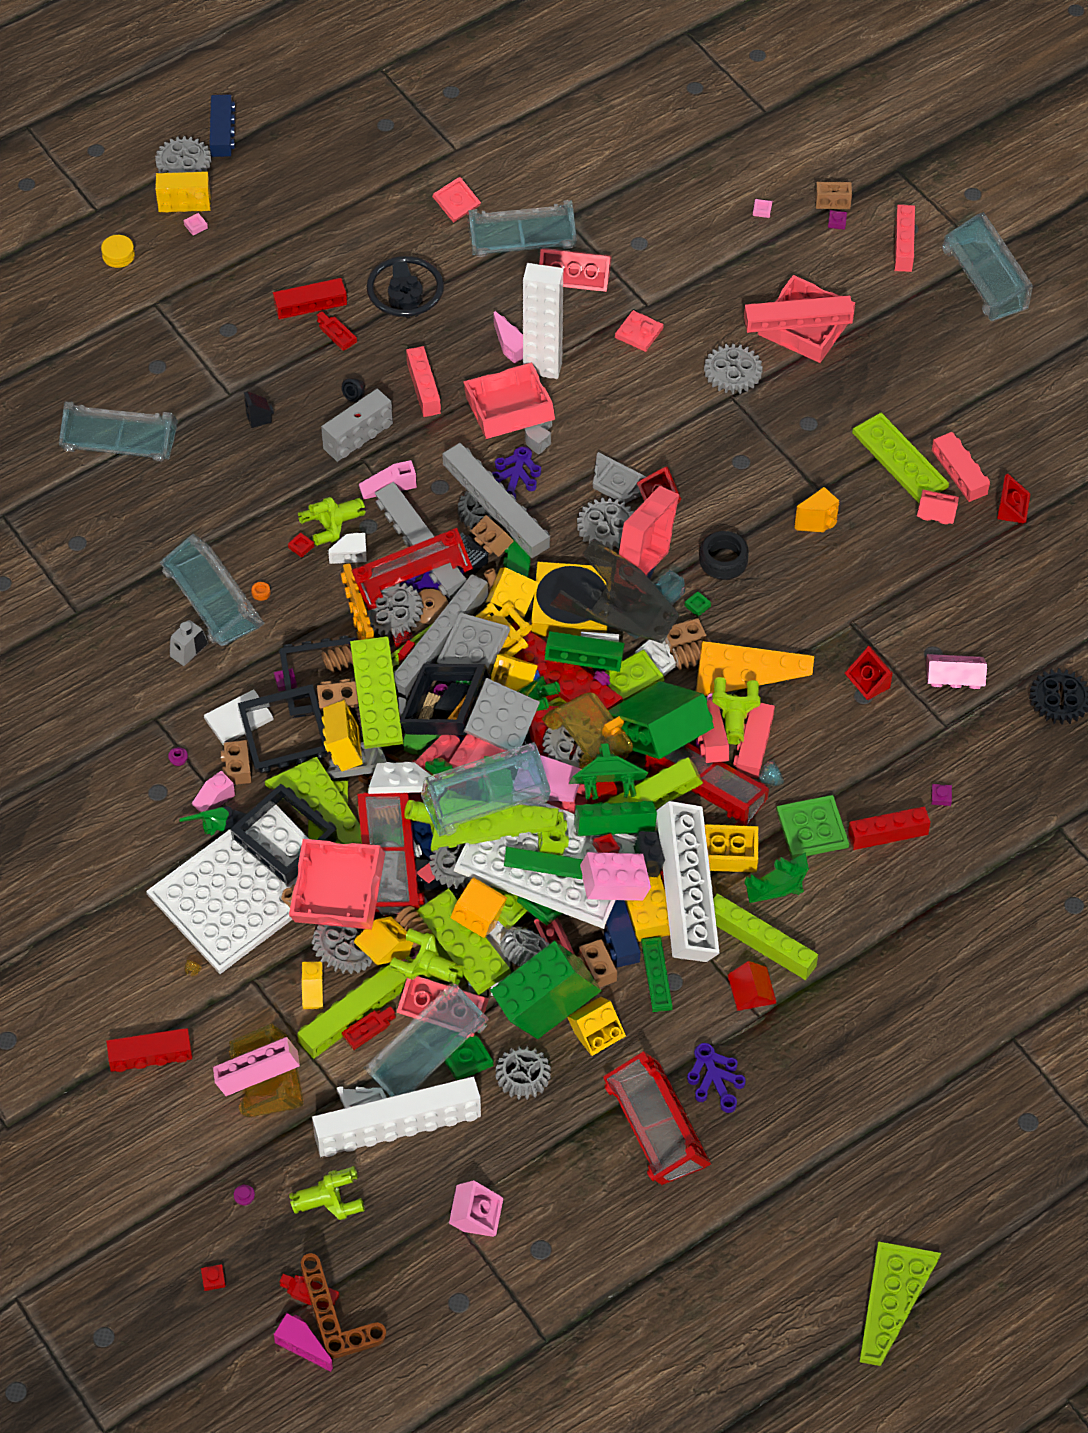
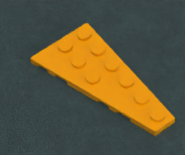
[340,563,374,640]
[696,641,814,696]

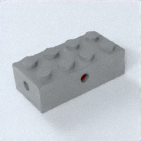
[321,389,393,462]

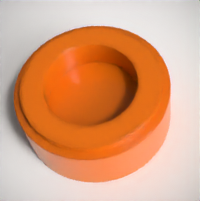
[251,582,270,601]

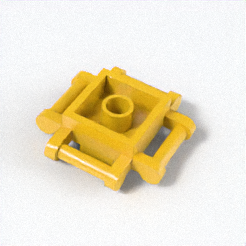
[475,602,532,664]

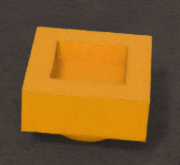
[601,716,624,740]

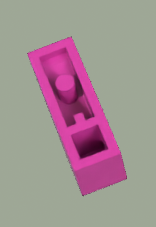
[274,1314,333,1372]

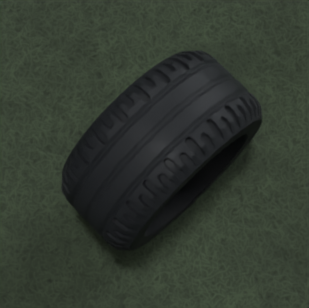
[699,531,749,580]

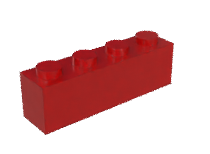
[273,278,347,319]
[848,806,931,850]
[106,1028,192,1072]

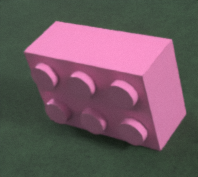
[580,852,651,901]

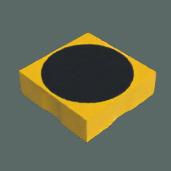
[531,562,612,637]

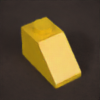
[302,962,324,1009]

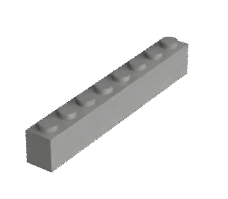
[443,443,550,558]
[375,482,466,600]
[394,574,488,701]

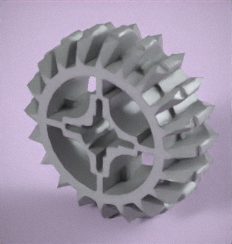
[499,927,550,967]
[496,1046,551,1100]

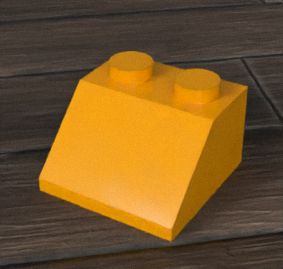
[795,487,839,532]
[450,877,507,938]

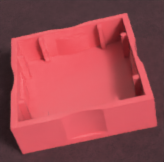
[758,275,855,363]
[464,362,555,439]
[614,486,679,590]
[289,839,385,930]

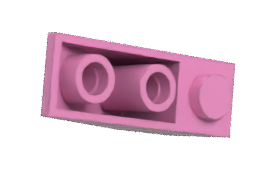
[494,311,523,364]
[359,460,417,500]

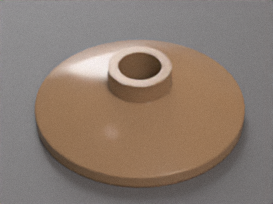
[418,589,448,625]

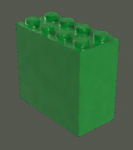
[606,681,714,759]
[490,941,602,1039]

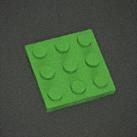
[776,795,849,859]

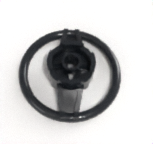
[366,256,444,318]

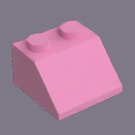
[449,1180,503,1237]

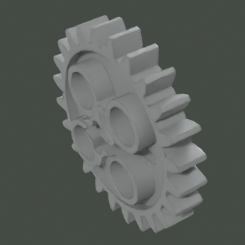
[155,136,211,173]
[704,344,762,394]
[577,498,634,551]
[365,583,424,639]
[542,718,603,769]
[429,843,472,889]
[312,925,373,974]

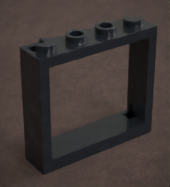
[279,635,359,719]
[400,664,491,735]
[238,684,330,774]
[230,784,338,885]

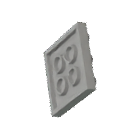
[437,613,510,673]
[463,678,540,755]

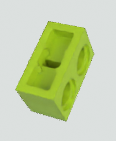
[537,812,569,856]

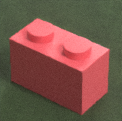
[917,490,959,524]

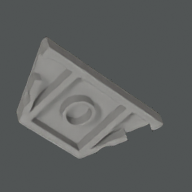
[593,452,646,503]
[326,742,387,779]

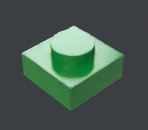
[684,592,711,617]
[425,758,452,775]

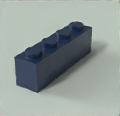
[210,95,236,157]
[604,900,641,967]

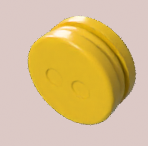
[101,235,135,268]

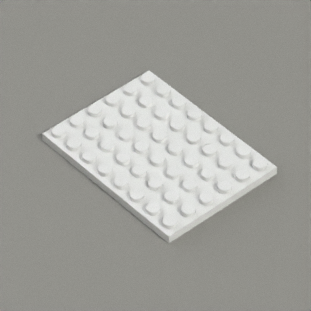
[454,790,637,929]
[146,805,309,974]

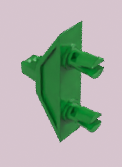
[517,676,560,712]
[569,743,649,800]
[745,852,809,903]

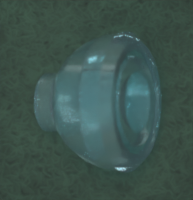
[759,760,784,786]

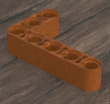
[301,1253,386,1359]

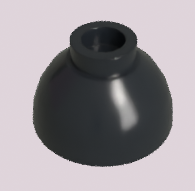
[341,378,365,402]

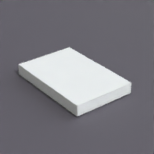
[204,689,273,746]

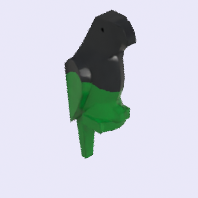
[179,806,246,836]

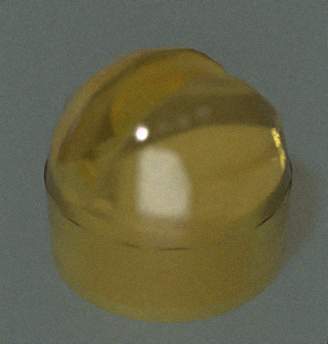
[184,960,202,977]

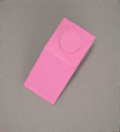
[192,771,235,812]

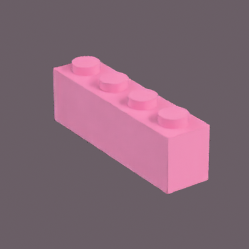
[213,1037,300,1096]

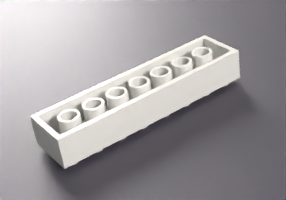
[523,263,564,379]
[656,801,719,962]
[312,1077,481,1157]

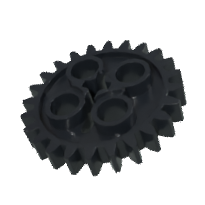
[1029,668,1088,725]

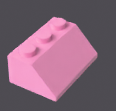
[926,654,987,689]

